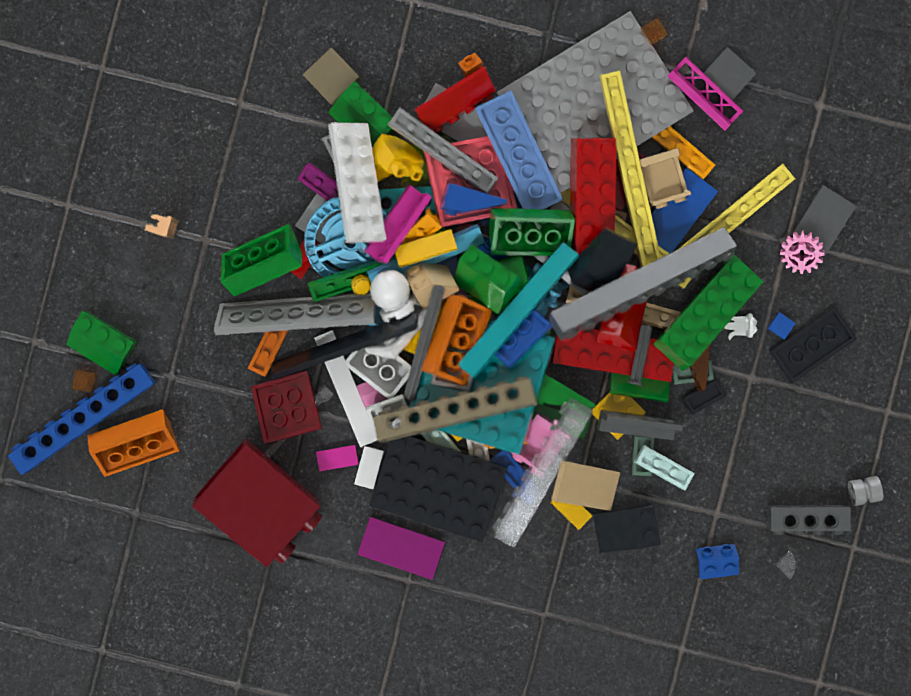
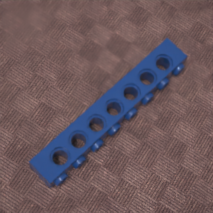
[8,363,156,475]

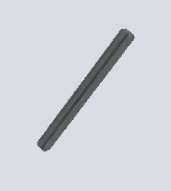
[403,285,445,401]

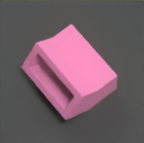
[357,382,387,407]

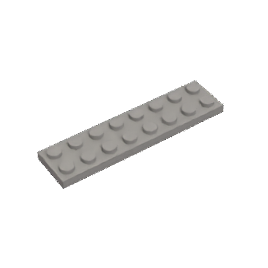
[214,293,376,335]

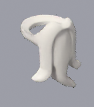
[724,313,757,340]

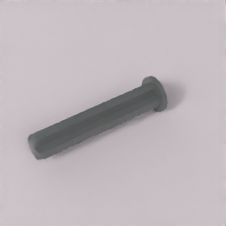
[627,325,652,386]

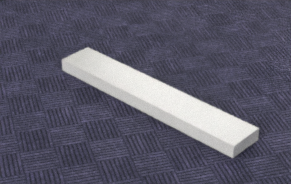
[314,330,377,447]

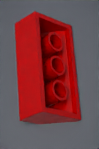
[415,66,496,134]
[596,264,647,351]

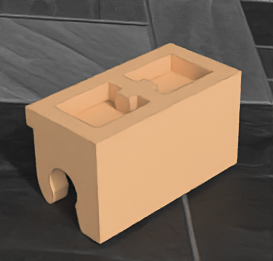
[145,215,179,239]

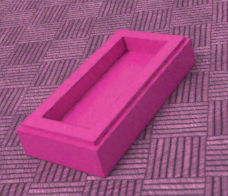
[316,445,359,471]

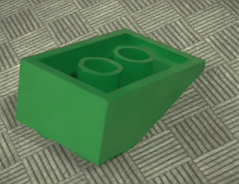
[537,374,596,408]

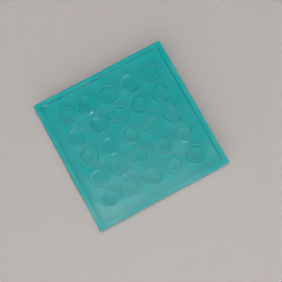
[409,319,556,455]

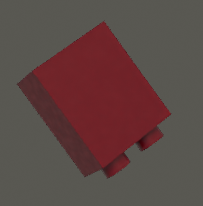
[192,439,322,568]

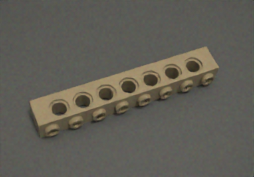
[373,377,538,443]

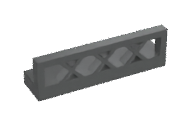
[597,410,683,440]

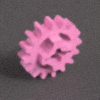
[780,231,824,274]

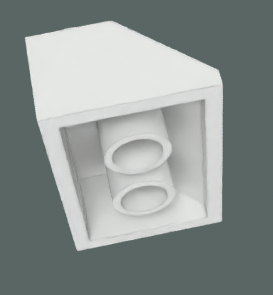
[343,348,411,399]

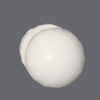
[370,270,419,322]

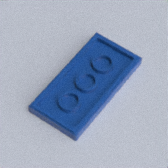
[651,168,718,254]

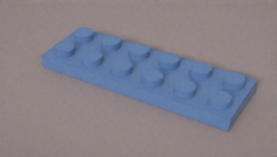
[475,91,563,209]

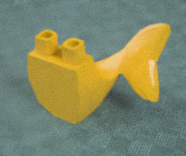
[372,134,424,183]

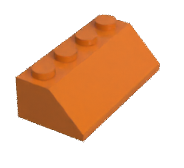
[421,295,492,386]
[87,409,180,477]

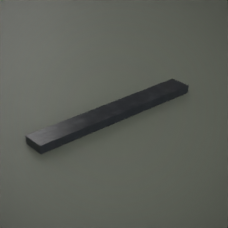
[271,311,419,380]

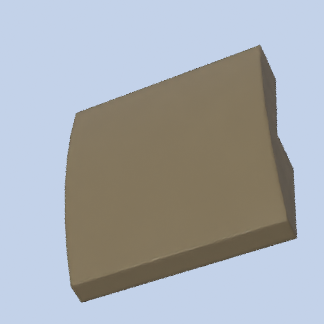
[303,48,361,105]

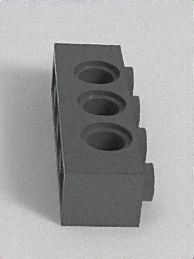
[767,505,851,535]

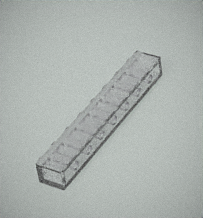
[493,398,592,548]

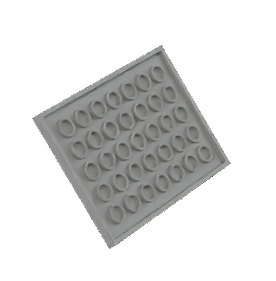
[496,11,694,194]

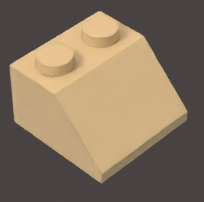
[404,262,460,310]

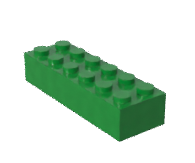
[653,255,763,371]

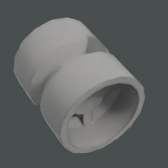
[848,476,883,506]

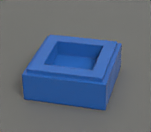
[767,312,796,340]

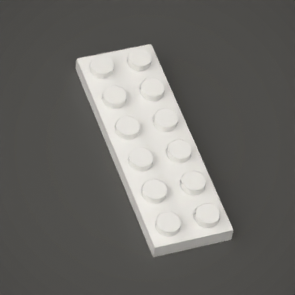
[328,123,386,243]

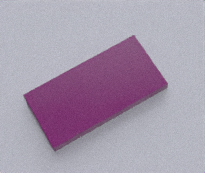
[357,516,445,580]

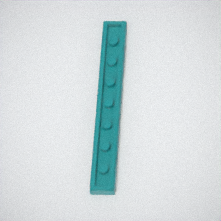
[458,243,579,378]

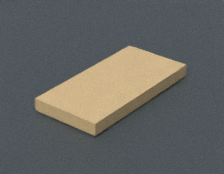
[552,460,620,511]

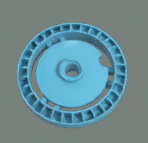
[304,197,387,277]

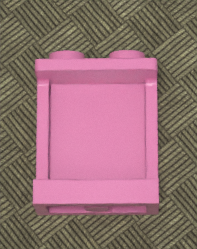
[511,411,571,475]

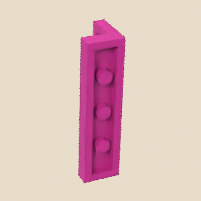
[667,57,743,131]
[363,185,432,264]

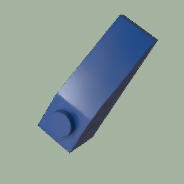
[440,183,507,216]

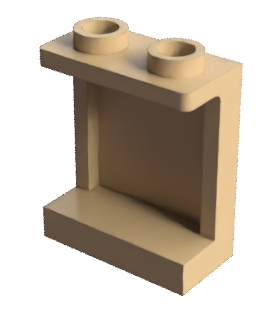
[640,148,691,209]

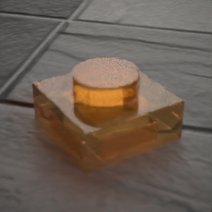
[641,18,668,45]
[71,369,96,393]

